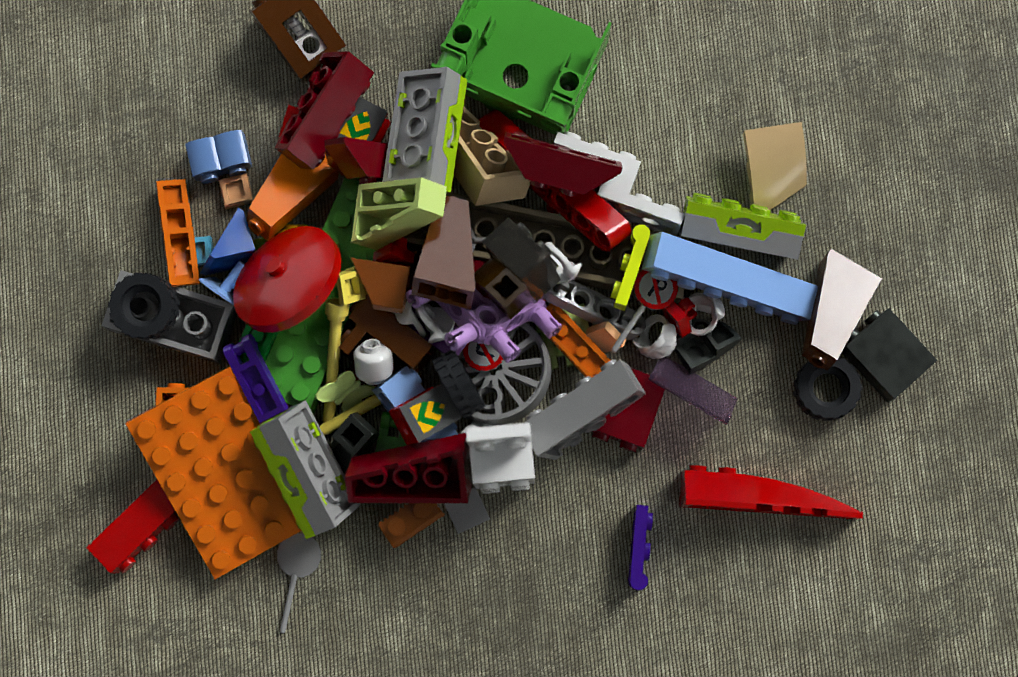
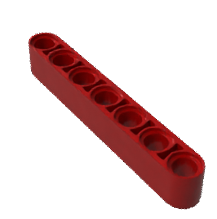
[478,109,632,252]

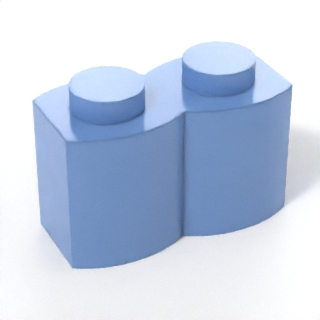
[185,130,253,184]

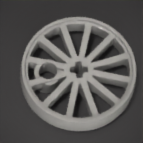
[440,323,552,425]

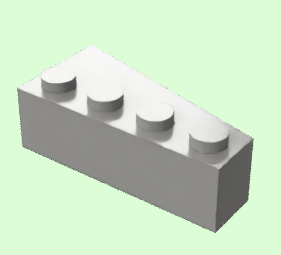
[524,360,646,460]

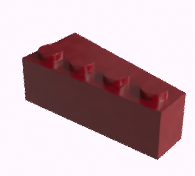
[275,51,374,170]
[345,433,473,504]

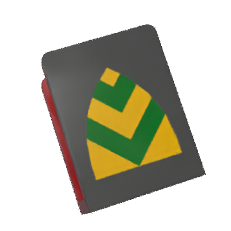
[338,97,391,142]
[388,383,462,445]

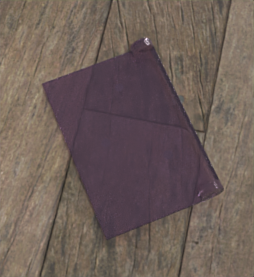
[648,357,738,425]

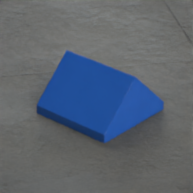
[200,208,255,276]

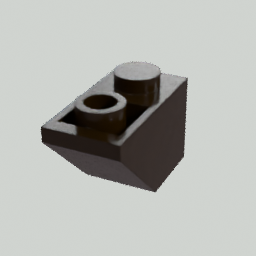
[474,258,533,320]

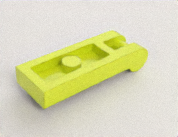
[610,224,650,311]

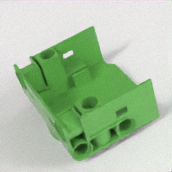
[431,0,612,135]

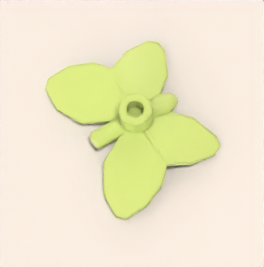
[315,370,376,412]

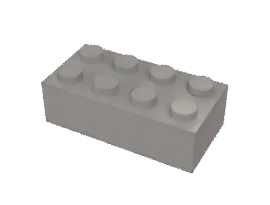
[101,270,237,364]

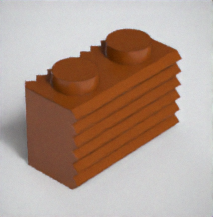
[378,503,445,548]

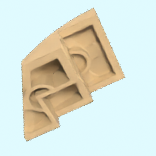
[743,122,807,210]

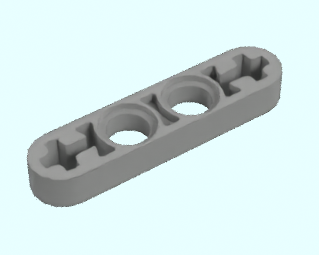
[539,280,646,340]

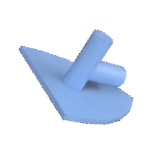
[199,261,245,305]

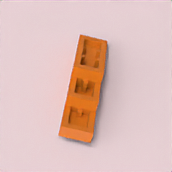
[156,179,200,287]

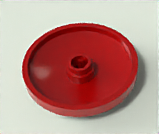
[233,226,341,333]

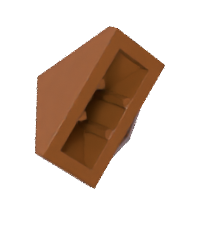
[350,257,416,314]

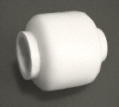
[353,339,394,385]

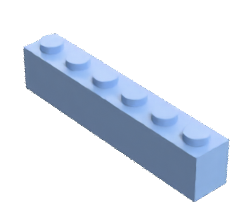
[641,232,818,325]

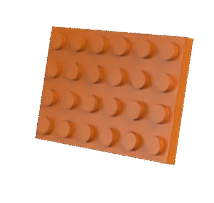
[125,366,301,579]

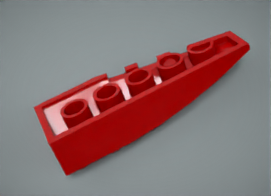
[679,465,863,520]

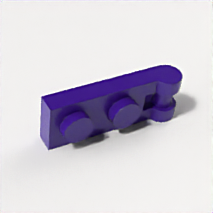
[223,334,288,423]
[628,505,653,590]

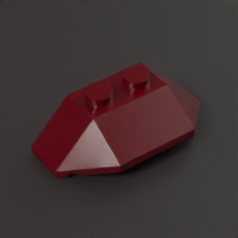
[504,132,623,196]
[324,137,388,184]

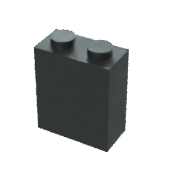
[842,308,937,402]

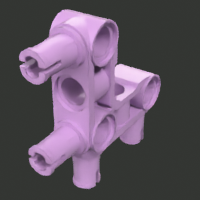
[406,281,563,363]

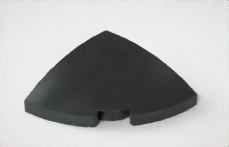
[660,317,742,374]

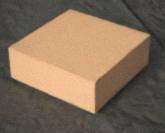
[218,173,254,209]
[585,321,626,353]

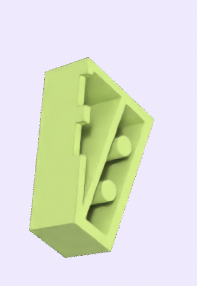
[351,177,447,250]

